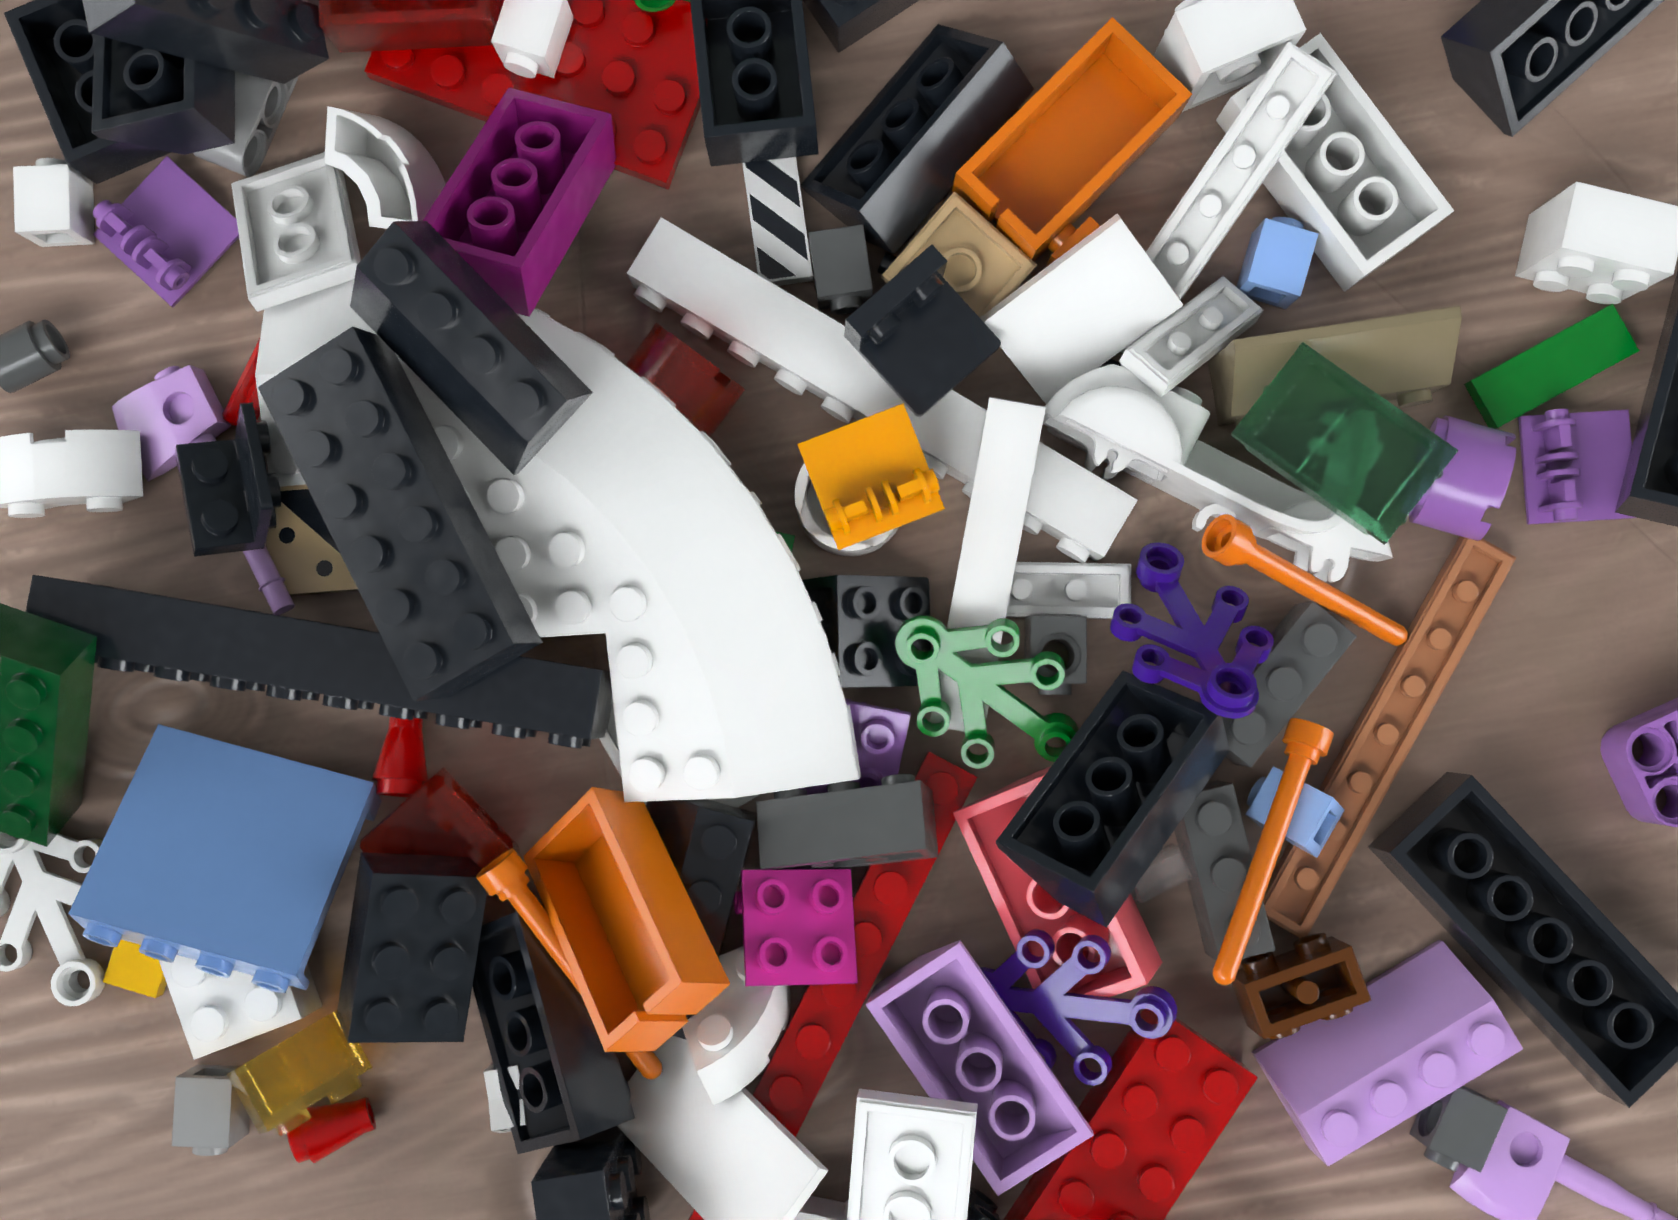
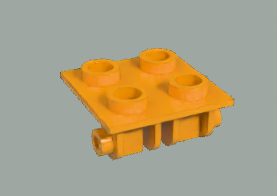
[797,403,945,551]

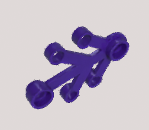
[1110,542,1274,719]
[979,929,1177,1086]

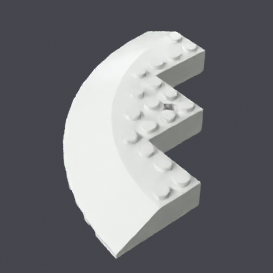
[255,279,861,802]

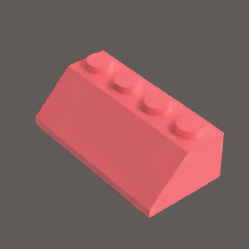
[953,766,1163,997]

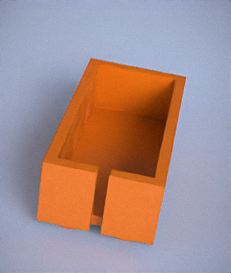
[951,17,1192,262]
[523,787,730,1052]

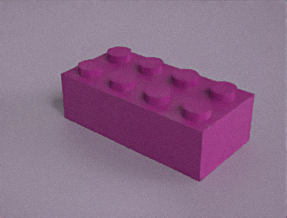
[423,88,616,317]

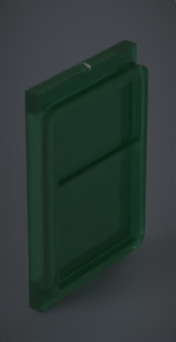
[1231,342,1458,545]

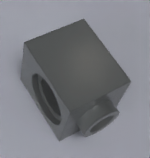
[808,224,873,315]
[1024,616,1087,695]
[1409,1086,1508,1173]

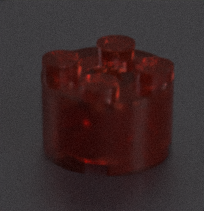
[625,323,746,438]

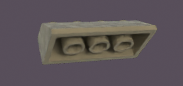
[1208,306,1462,432]

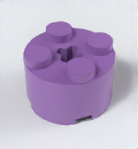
[1398,415,1516,541]

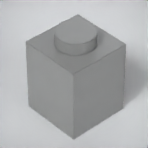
[172,1065,252,1156]

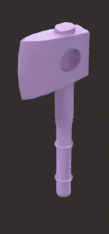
[112,365,295,615]
[1449,1100,1678,1220]

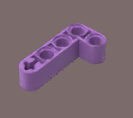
[1600,698,1678,827]

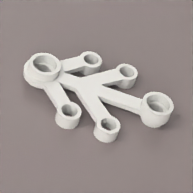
[0,832,105,1006]

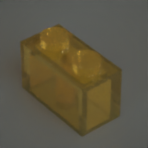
[226,1010,373,1136]

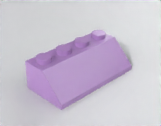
[866,940,1094,1196]
[1252,940,1523,1166]

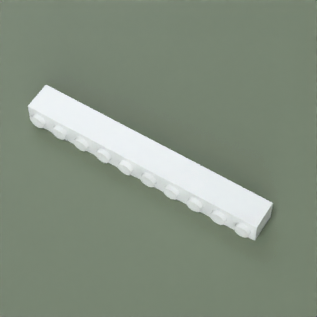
[627,217,1138,563]

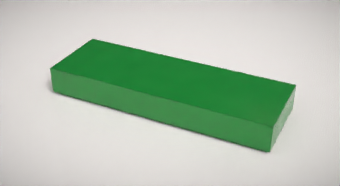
[1464,304,1640,429]

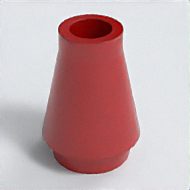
[372,717,428,798]
[286,1097,376,1164]

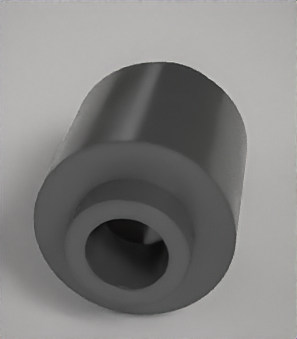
[0,320,70,393]

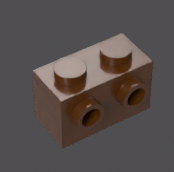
[1232,933,1372,1039]

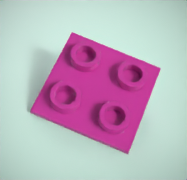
[734,869,858,987]

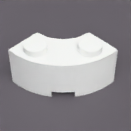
[324,106,446,229]
[0,429,143,518]
[682,946,791,1106]

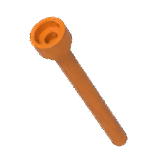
[1202,514,1408,646]
[1212,718,1334,985]
[476,848,663,1080]

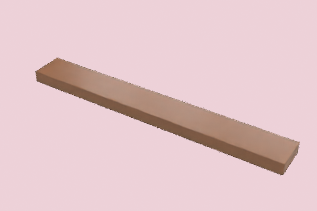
[1263,536,1516,938]

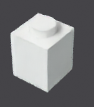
[491,0,574,78]
[13,158,95,247]

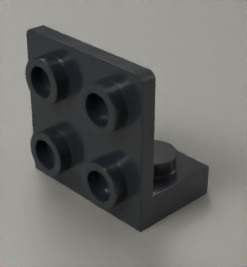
[844,244,1001,417]
[175,402,281,557]
[802,575,931,688]

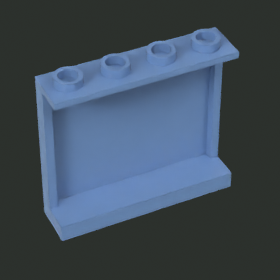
[68,724,382,993]

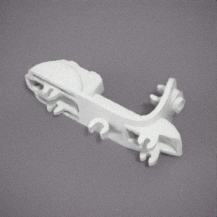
[1043,364,1393,583]

